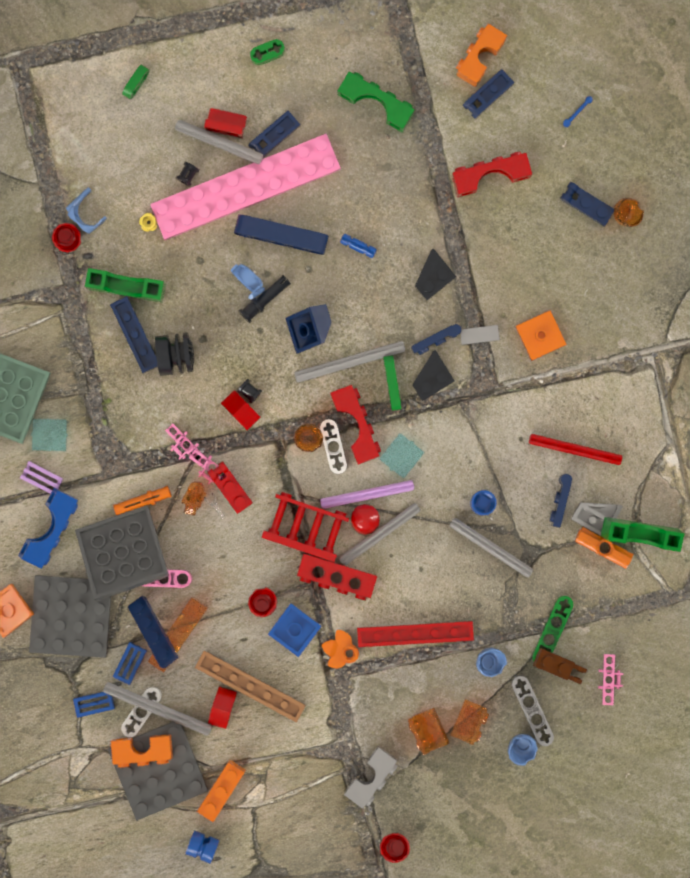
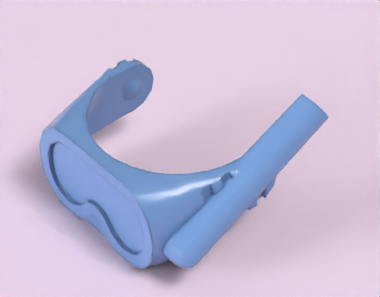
[66,188,107,234]
[230,264,265,299]

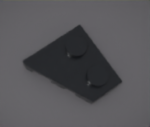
[415,248,457,301]
[412,350,455,401]

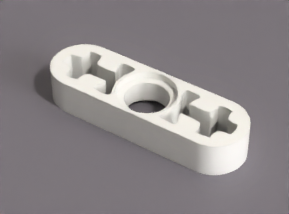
[320,419,347,474]
[121,687,162,737]

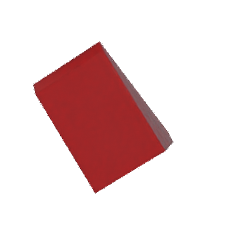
[221,390,261,431]
[208,686,237,729]

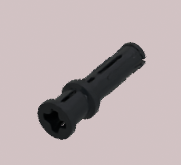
[238,275,291,323]

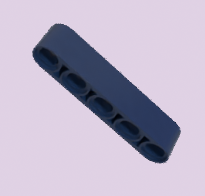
[234,214,329,255]

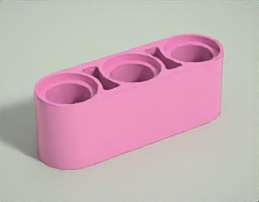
[142,569,192,588]

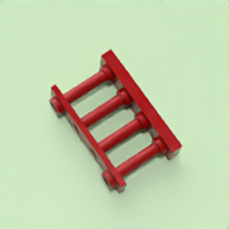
[261,492,349,562]

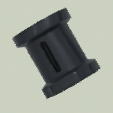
[176,161,200,187]
[237,379,262,404]

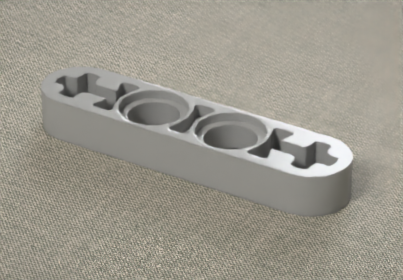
[511,675,554,746]

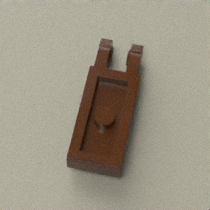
[533,648,587,684]

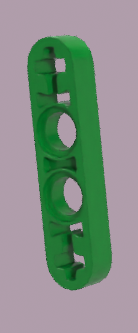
[532,596,573,662]

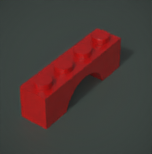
[452,151,532,198]
[330,385,381,465]

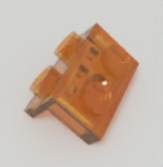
[450,699,489,745]
[408,708,450,755]

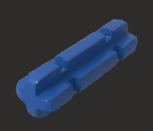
[340,234,377,258]

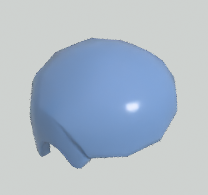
[476,647,507,677]
[508,734,538,766]

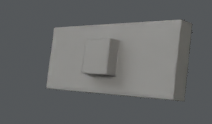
[460,325,500,345]

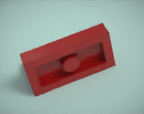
[204,108,247,138]

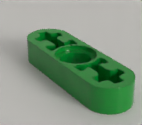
[383,355,401,411]

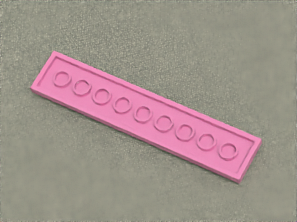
[150,134,341,240]

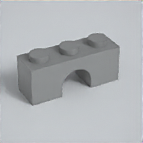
[344,745,398,809]

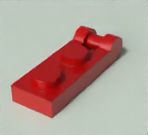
[207,461,253,514]

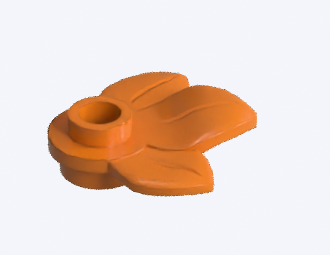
[322,630,359,669]

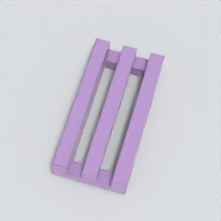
[20,461,63,494]

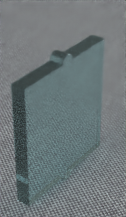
[31,419,68,451]
[379,433,425,479]

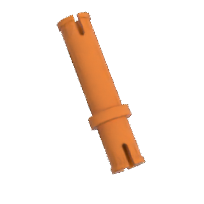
[113,486,172,515]

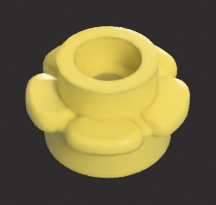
[139,213,157,232]

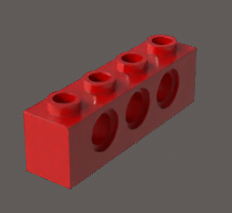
[297,554,377,601]

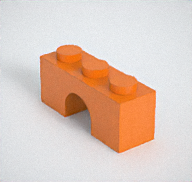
[456,23,507,88]
[111,734,173,768]
[197,760,246,822]

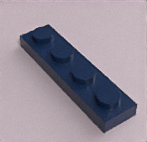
[110,296,158,374]
[128,596,179,669]

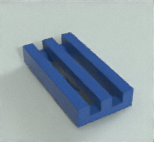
[113,642,147,685]
[73,692,115,718]

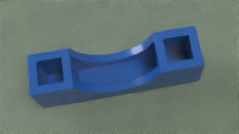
[18,488,78,569]

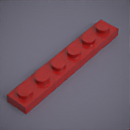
[357,621,474,647]

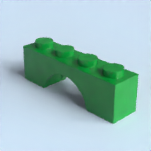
[337,71,415,133]
[85,268,166,303]
[601,517,685,552]

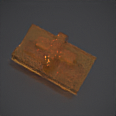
[182,481,207,516]

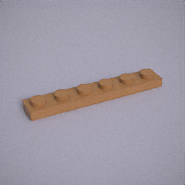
[195,650,306,723]

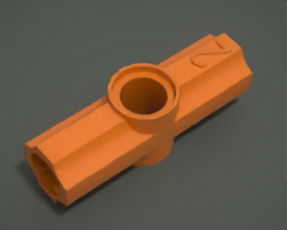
[575,527,634,569]

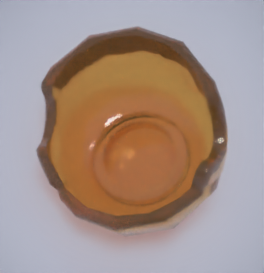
[614,197,644,227]
[294,423,323,452]

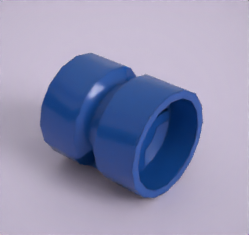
[470,490,497,516]
[185,830,220,864]

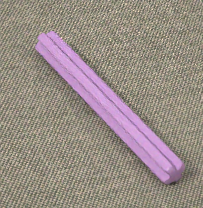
[320,480,414,509]

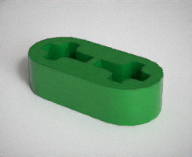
[250,39,285,65]
[122,64,150,100]

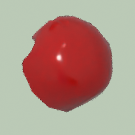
[52,223,81,253]
[351,504,380,535]
[248,587,278,617]
[380,833,410,863]

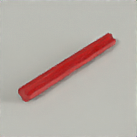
[529,434,622,465]

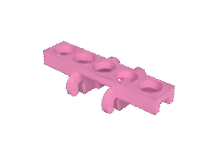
[165,423,206,466]
[189,449,236,484]
[598,654,623,705]

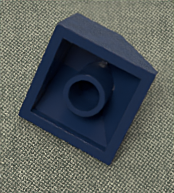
[285,304,332,354]

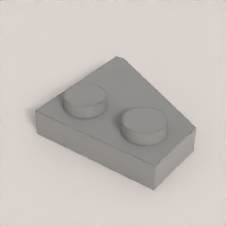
[571,502,623,537]

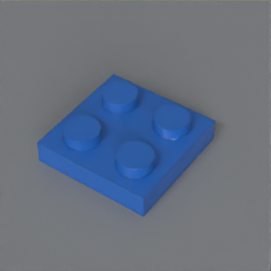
[268,603,321,657]

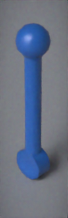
[563,96,593,127]

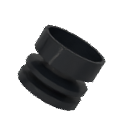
[155,332,195,376]

